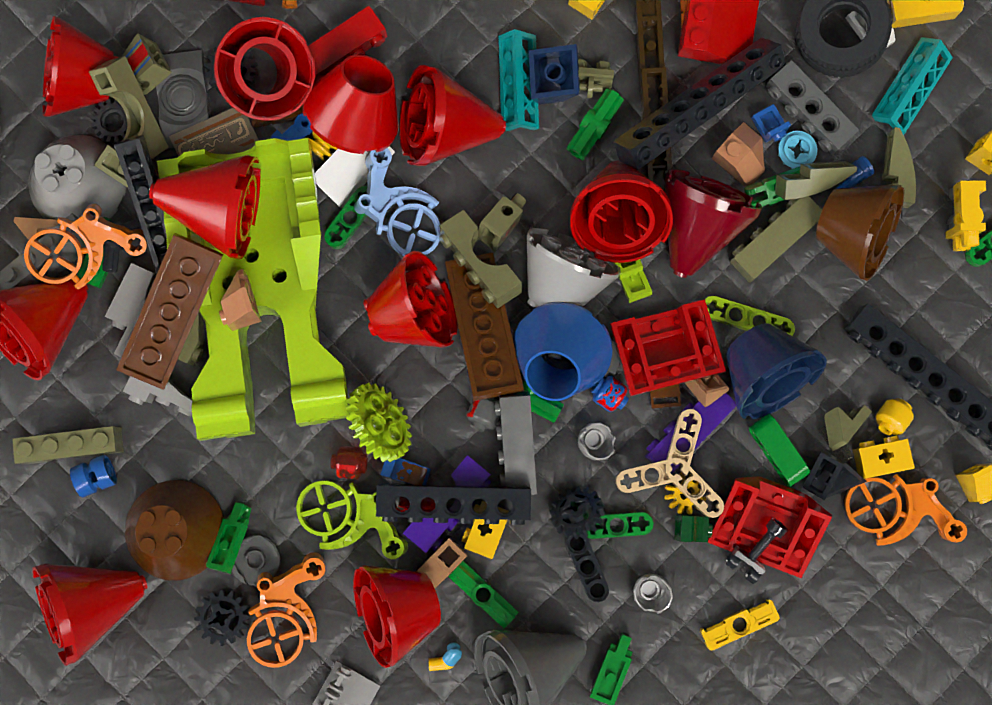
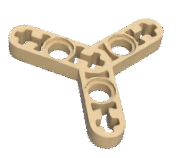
[615,409,724,518]

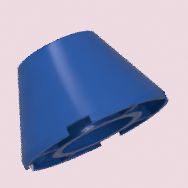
[513,302,613,401]

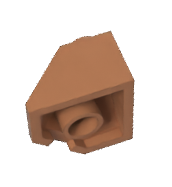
[712,122,765,187]
[219,269,262,331]

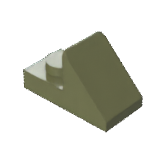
[825,405,872,451]

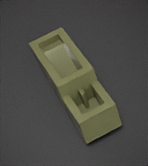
[882,127,916,208]
[775,161,857,200]

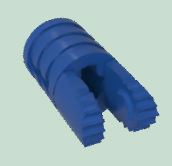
[836,156,874,189]

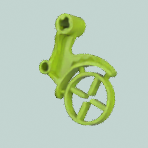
[296,481,408,559]

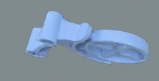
[354,148,441,256]

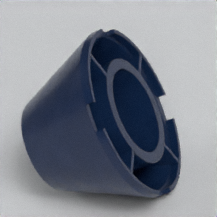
[726,323,827,419]

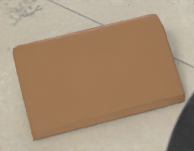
[684,374,729,407]

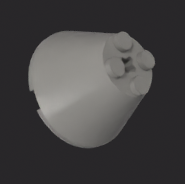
[29,135,127,220]
[527,228,621,308]

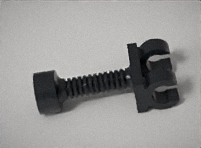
[725,517,788,584]

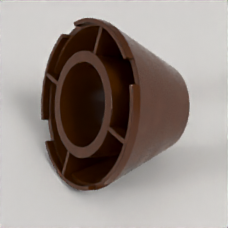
[816,184,905,281]

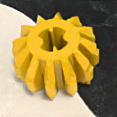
[664,472,707,515]

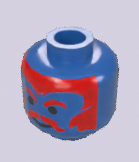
[591,375,629,412]

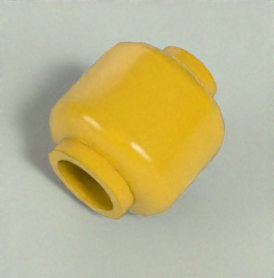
[875,398,914,435]

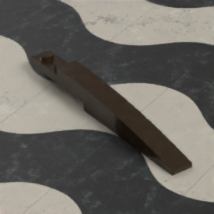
[635,0,672,192]

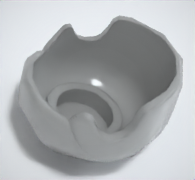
[578,422,616,460]
[633,574,673,614]

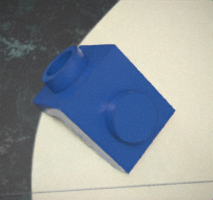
[751,104,791,143]

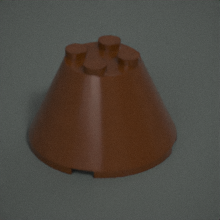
[125,480,225,581]

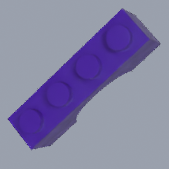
[403,455,491,553]

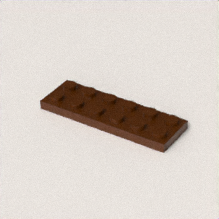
[116,233,224,390]
[445,253,524,401]

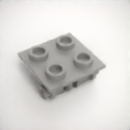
[312,661,380,705]

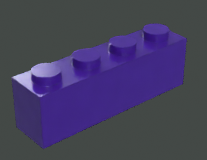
[645,393,736,474]

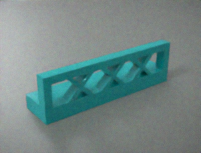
[499,29,539,131]
[871,37,953,135]

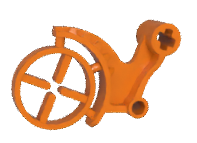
[24,204,148,289]
[844,474,967,546]
[247,552,325,668]

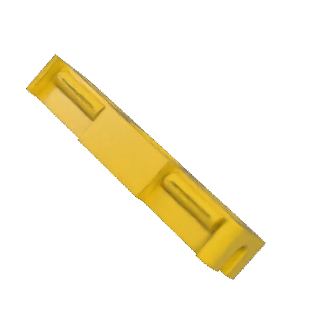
[700,599,780,650]

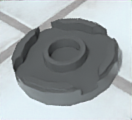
[232,535,281,585]

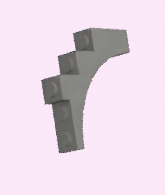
[105,263,193,417]

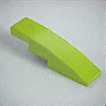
[612,259,652,303]

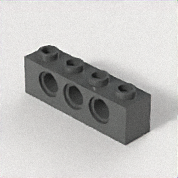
[766,60,859,155]

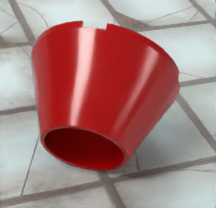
[214,17,315,121]
[302,55,398,154]
[353,565,441,668]

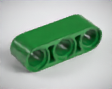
[748,414,810,488]

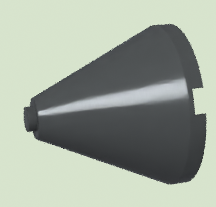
[474,630,587,705]

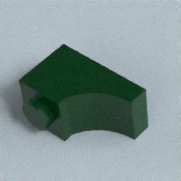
[674,515,713,543]

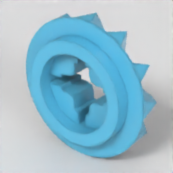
[778,131,817,169]

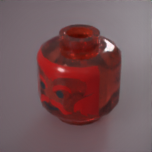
[331,446,368,479]

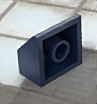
[529,44,580,105]

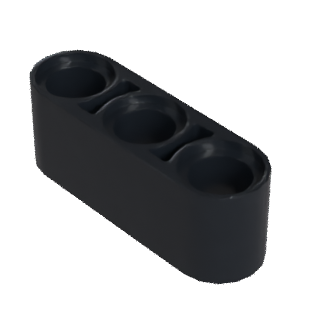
[565,533,609,602]

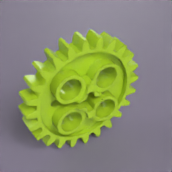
[345,383,412,462]

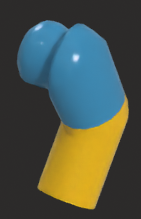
[429,642,462,671]

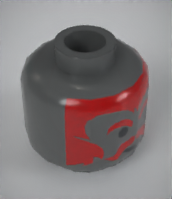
[466,397,501,432]

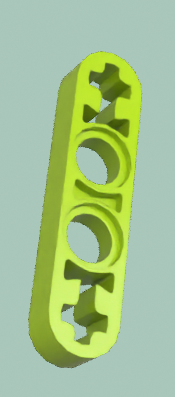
[705,296,795,336]

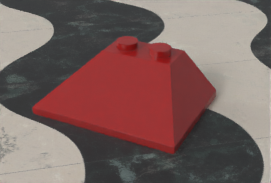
[610,299,726,396]
[708,476,832,578]

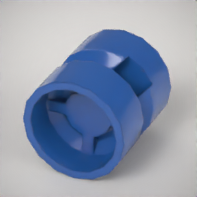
[70,455,117,498]

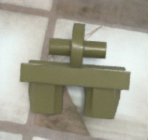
[578,59,614,98]

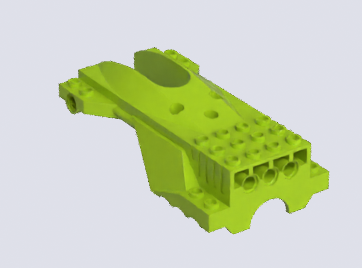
[157,138,350,441]

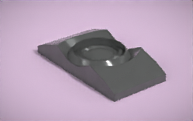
[156,50,211,151]

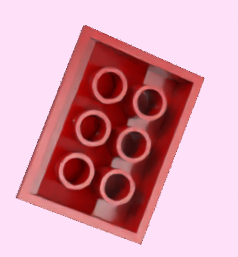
[677,0,759,65]

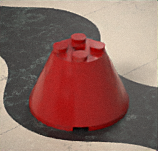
[42,16,119,117]
[364,251,458,348]

